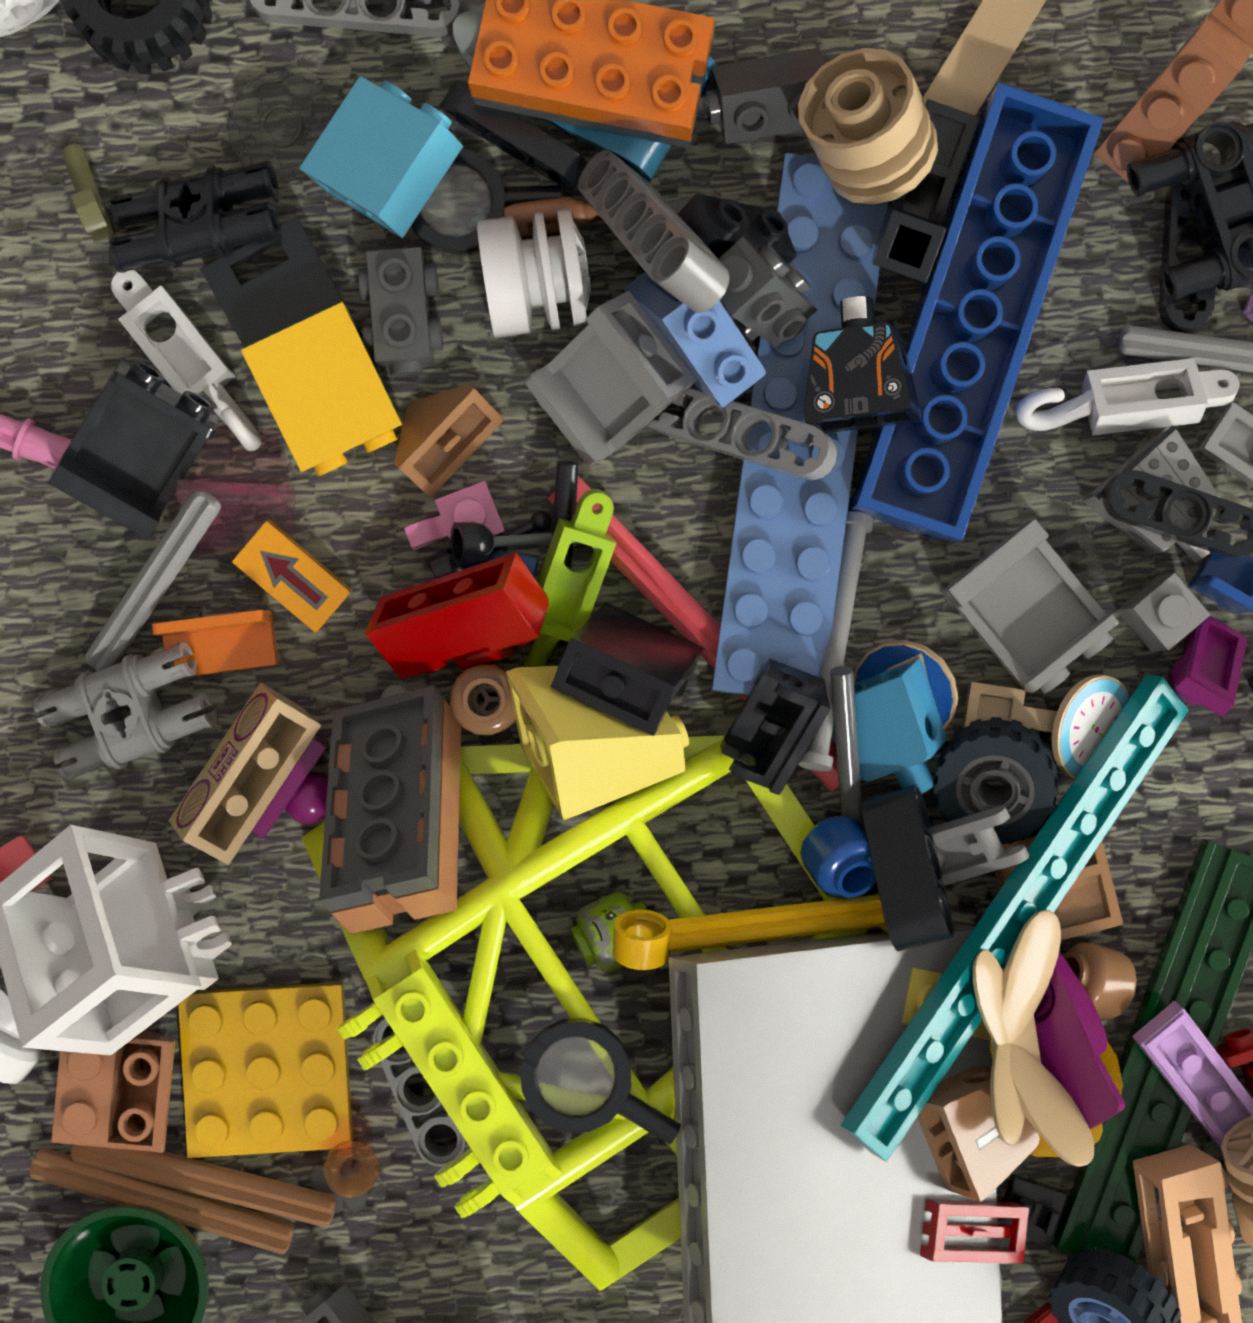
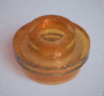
[323,1141,379,1198]

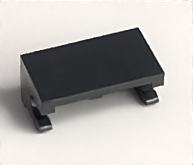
[720,658,831,795]

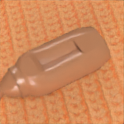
[504,196,600,239]

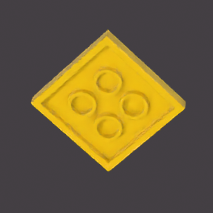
[178,982,353,1158]

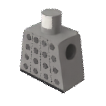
[1083,425,1219,563]

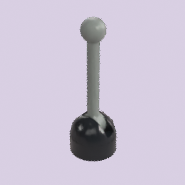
[450,521,579,567]

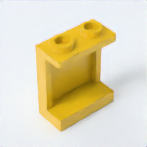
[241,302,403,477]

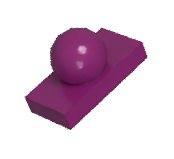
[1170,616,1247,717]
[252,734,328,839]

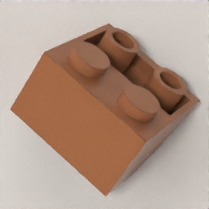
[51,1029,175,1153]

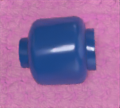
[800,816,876,898]

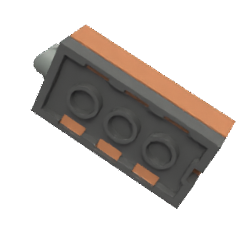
[319,685,461,934]

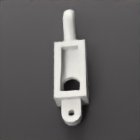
[111,270,262,451]
[1015,358,1240,436]

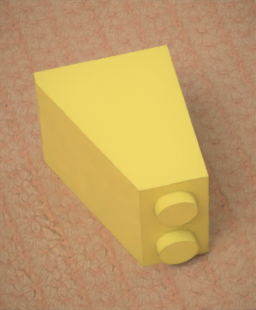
[506,666,689,821]

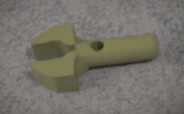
[62,143,115,243]

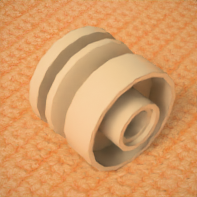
[798,48,938,205]

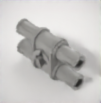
[33,641,217,781]

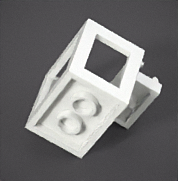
[0,825,232,1055]

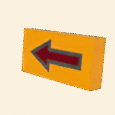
[232,519,353,633]

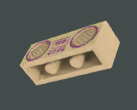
[169,682,321,865]

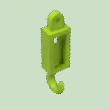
[523,489,617,667]

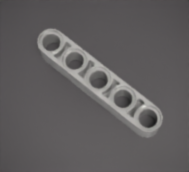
[578,150,730,313]

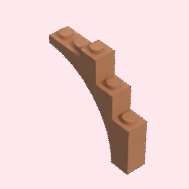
[1094,0,1253,183]

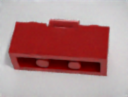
[365,552,549,680]

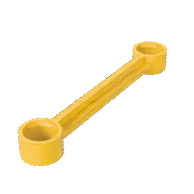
[613,891,888,970]

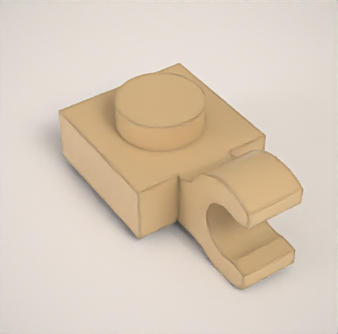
[962,682,1057,733]

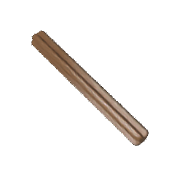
[71,1145,337,1227]
[29,1147,295,1254]

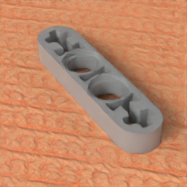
[250,0,461,37]
[647,388,837,480]

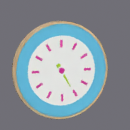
[1052,674,1131,780]

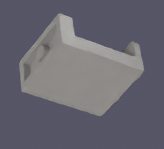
[525,291,697,467]
[942,519,1119,694]

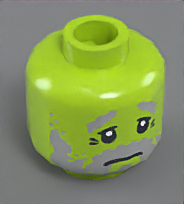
[570,892,647,972]

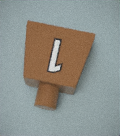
[917,1065,1040,1202]

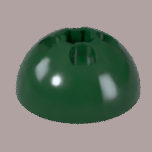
[40,1204,209,1323]

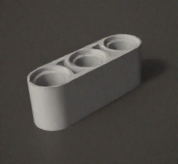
[373,1016,466,1167]

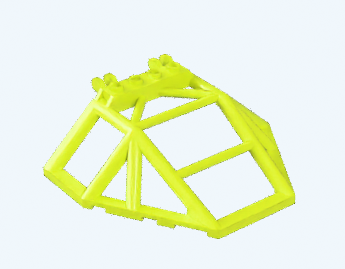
[301,735,868,1291]

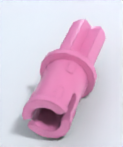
[0,414,71,469]

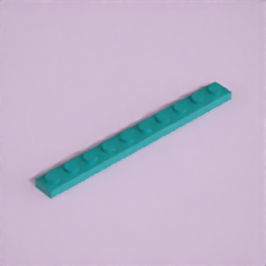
[840,674,1189,1162]

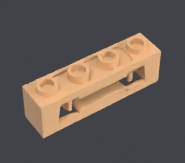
[1133,1144,1243,1323]

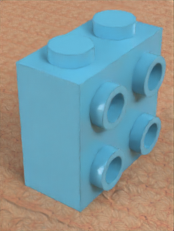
[299,76,463,238]

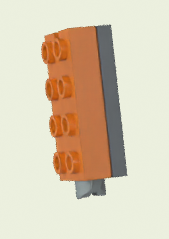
[453,0,715,149]

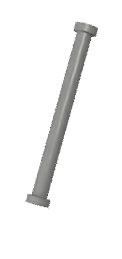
[798,511,874,772]

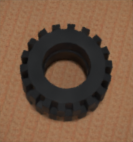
[62,0,213,74]

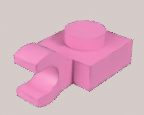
[404,481,505,551]

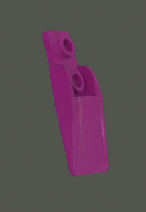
[1034,951,1125,1130]

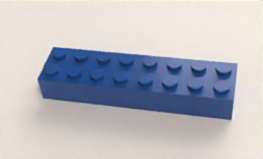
[849,82,1104,545]

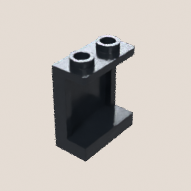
[48,358,219,540]
[551,602,704,736]

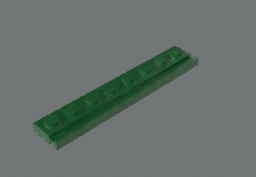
[1052,839,1253,1264]

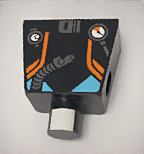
[804,296,922,433]

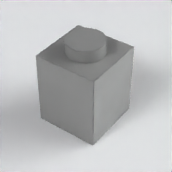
[1116,573,1210,651]

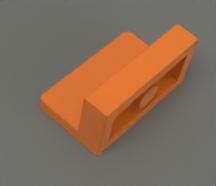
[152,610,279,677]

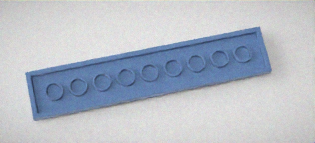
[711,153,888,696]

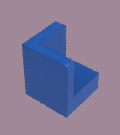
[1188,552,1253,614]

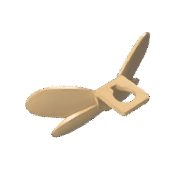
[973,910,1094,1167]

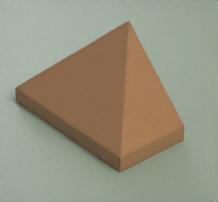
[394,384,504,498]

